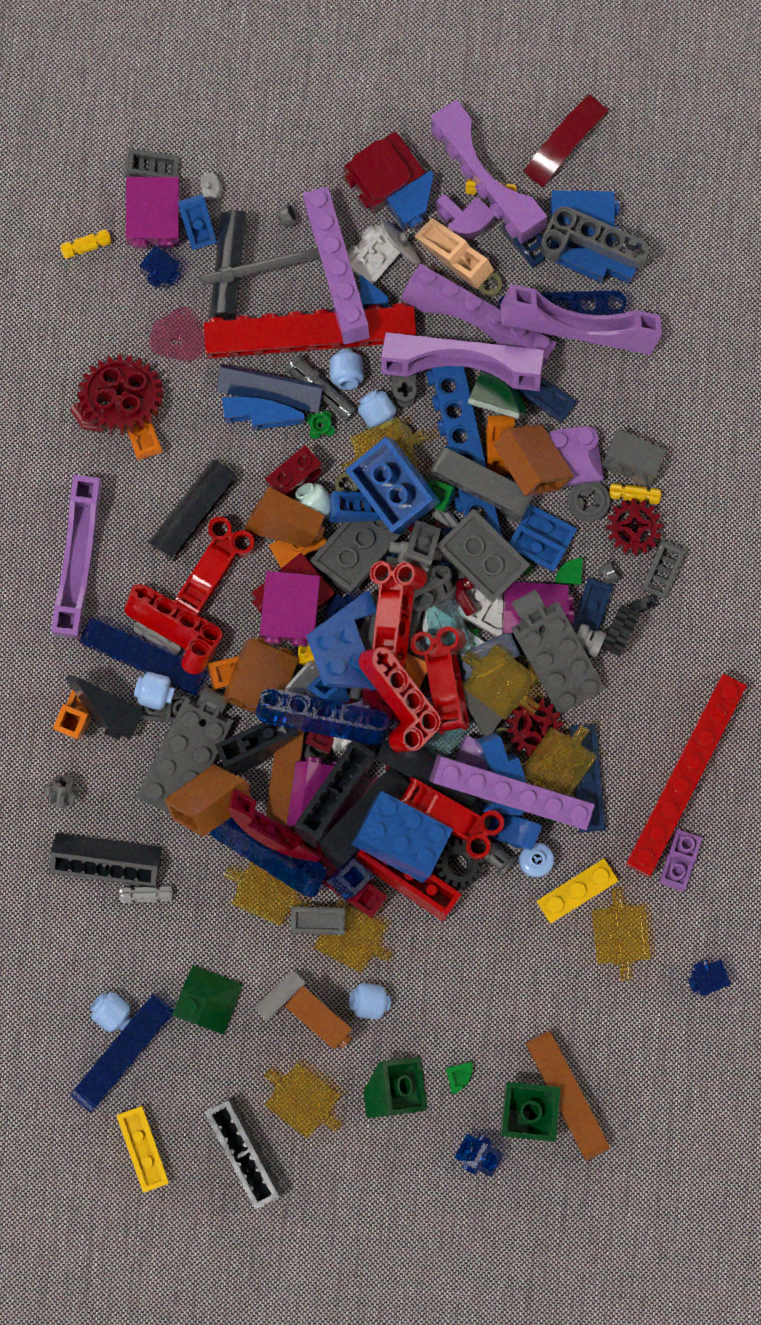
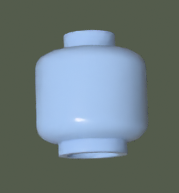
[329,349,364,390]
[358,389,397,430]
[134,672,175,710]
[518,843,554,878]
[349,983,391,1020]
[90,992,131,1032]

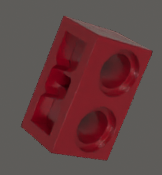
[265,445,325,499]

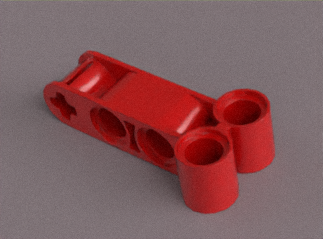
[174,516,255,616]
[370,561,427,667]
[411,626,469,735]
[398,777,504,860]

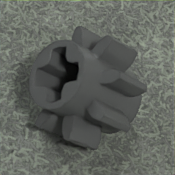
[45,775,79,808]

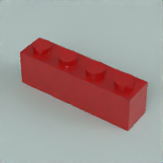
[355,850,462,922]

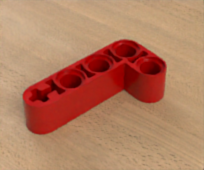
[124,584,223,674]
[358,647,441,753]

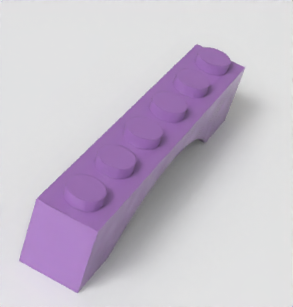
[430,99,547,244]
[303,187,369,345]
[401,264,557,367]
[501,284,662,355]
[381,333,544,391]
[51,475,102,639]
[429,755,594,830]

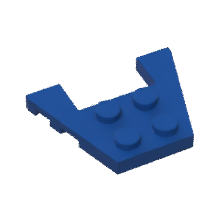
[306,590,393,690]

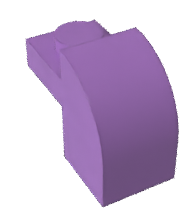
[436,194,496,240]

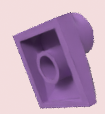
[548,426,604,487]

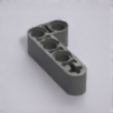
[540,206,649,268]
[430,447,534,523]

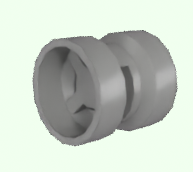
[577,623,606,658]

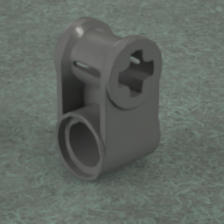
[389,373,417,408]
[408,565,456,611]

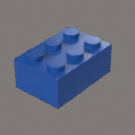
[345,437,441,535]
[351,791,453,883]

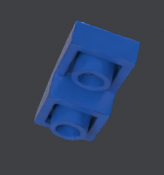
[487,814,542,851]

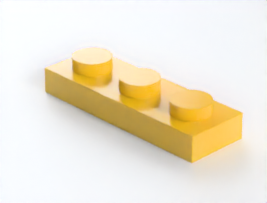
[536,859,618,924]
[116,1106,169,1193]

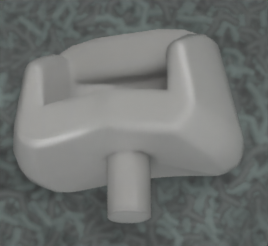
[200,173,223,200]

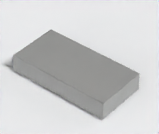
[254,970,305,1020]

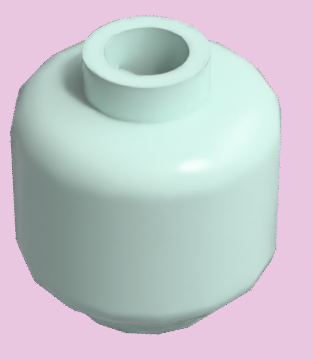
[294,483,330,521]

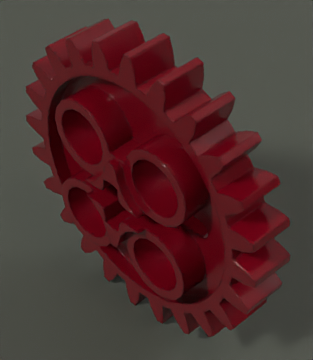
[78,354,164,435]

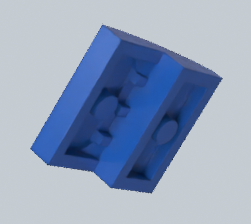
[509,504,577,573]

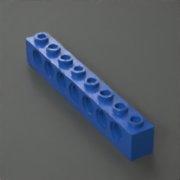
[426,366,501,535]

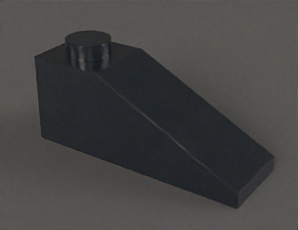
[66,674,144,741]
[215,710,299,775]

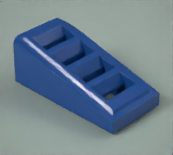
[329,491,382,523]

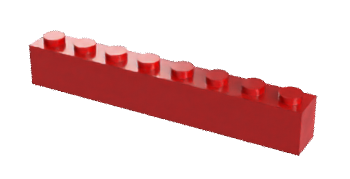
[203,303,416,359]
[624,674,747,878]

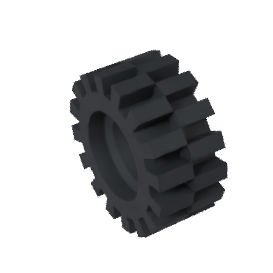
[601,605,640,657]
[433,839,484,890]

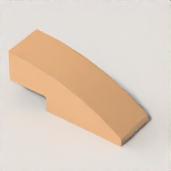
[415,218,494,289]

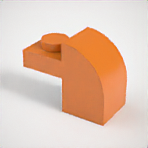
[485,415,515,475]
[53,689,92,740]

